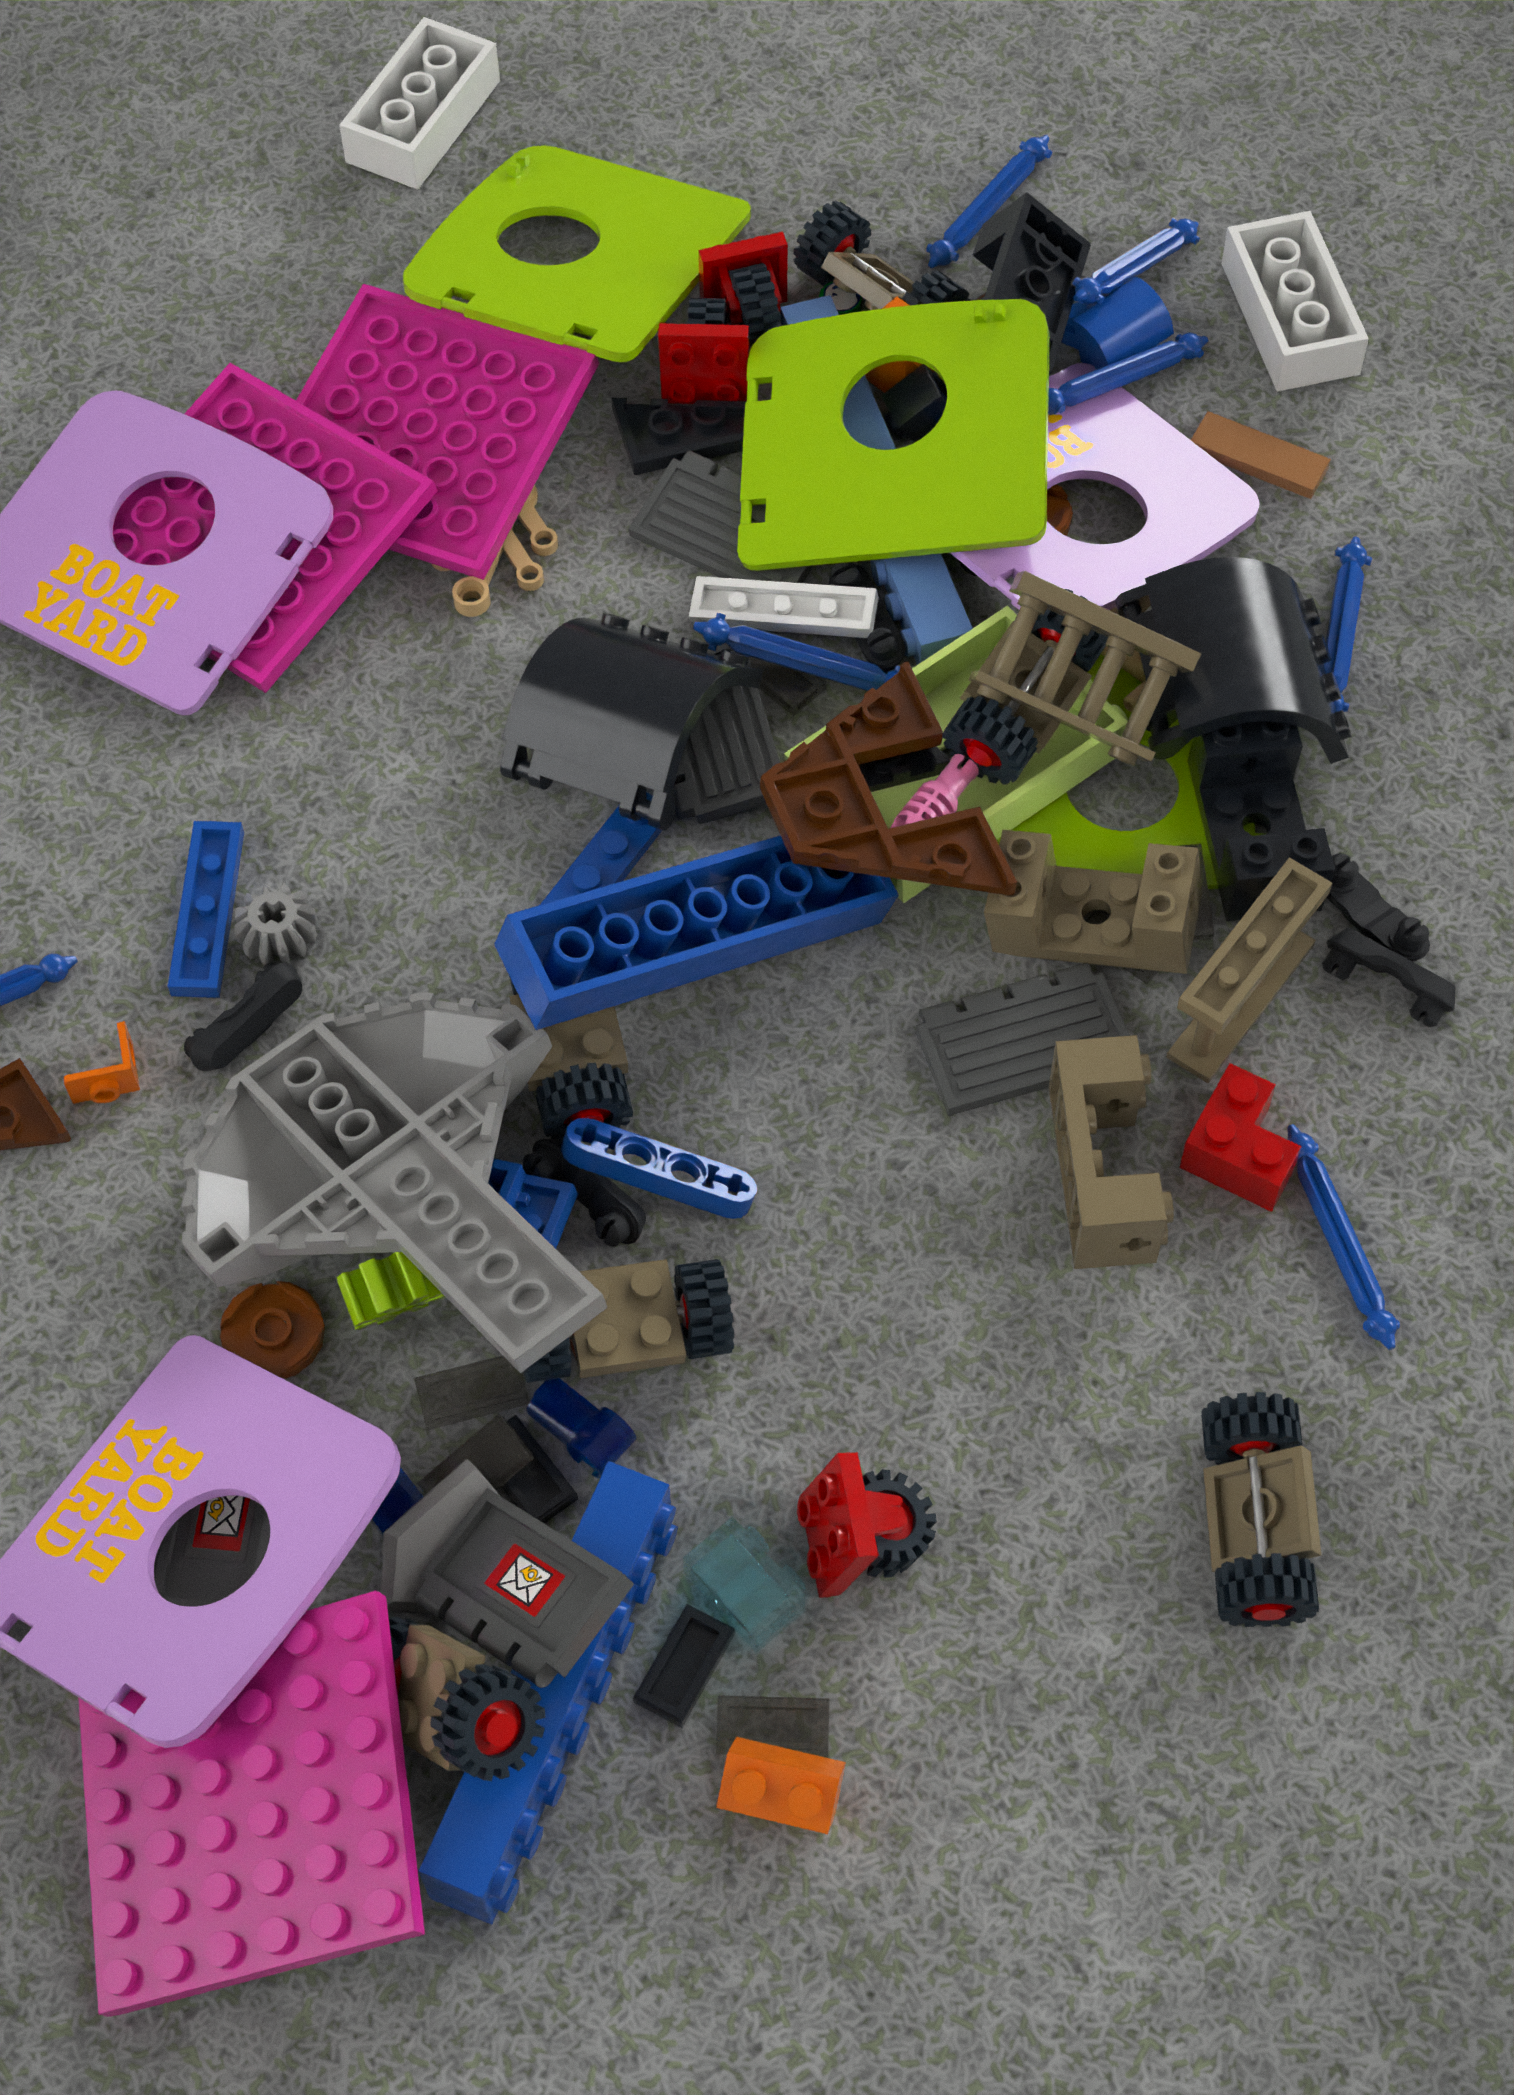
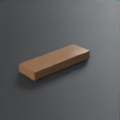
[1191,411,1331,499]

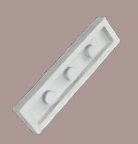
[689,576,879,638]

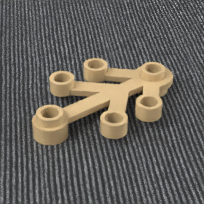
[432,485,558,617]

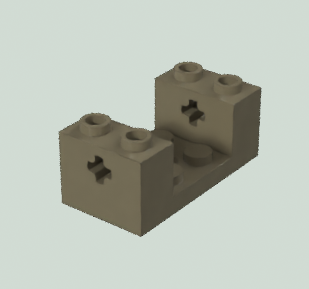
[984,830,1203,974]
[1048,1035,1174,1269]

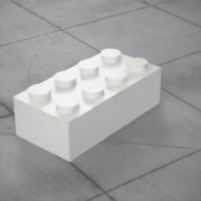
[339,17,500,190]
[1221,211,1369,392]

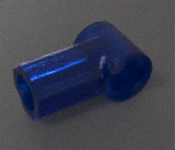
[526,1378,637,1479]

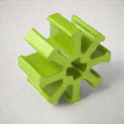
[337,1252,446,1330]

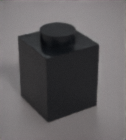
[881,364,947,442]

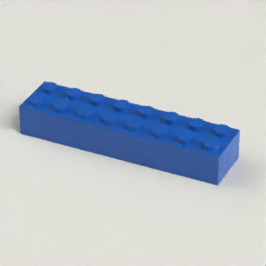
[494,835,899,1030]
[418,1461,678,1925]

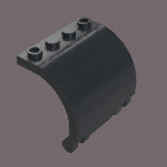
[1116,557,1352,764]
[500,613,764,831]

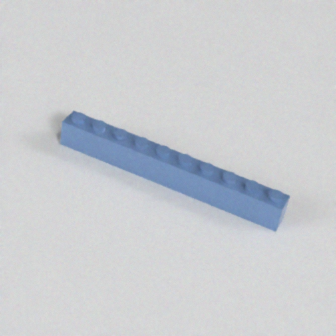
[781,295,973,665]

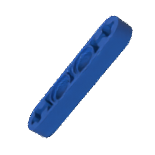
[561,1118,757,1219]

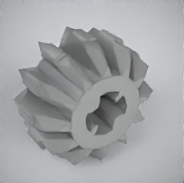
[234,883,317,965]

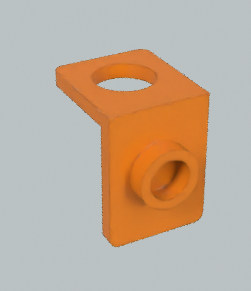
[63,1021,140,1104]

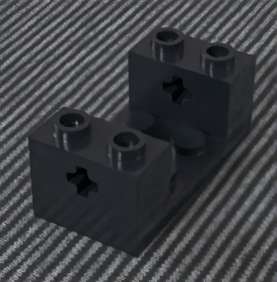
[972,192,1091,374]
[1187,721,1335,922]

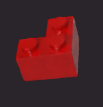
[1179,1063,1301,1212]

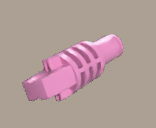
[890,754,979,828]

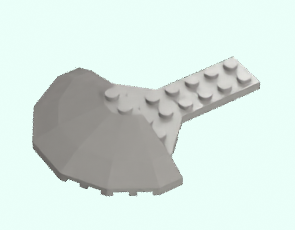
[182,992,608,1373]

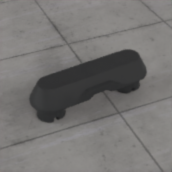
[828,562,906,670]
[1326,853,1430,962]
[1322,928,1456,1027]
[184,963,302,1071]
[523,1138,646,1247]

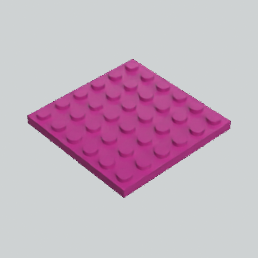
[296,284,600,580]
[113,363,438,693]
[78,1591,425,2017]

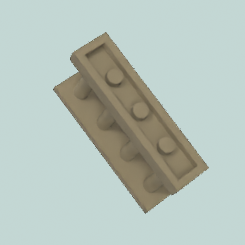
[969,571,1201,766]
[1166,857,1332,1083]

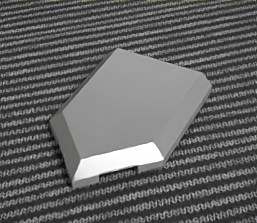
[379,1459,500,1614]

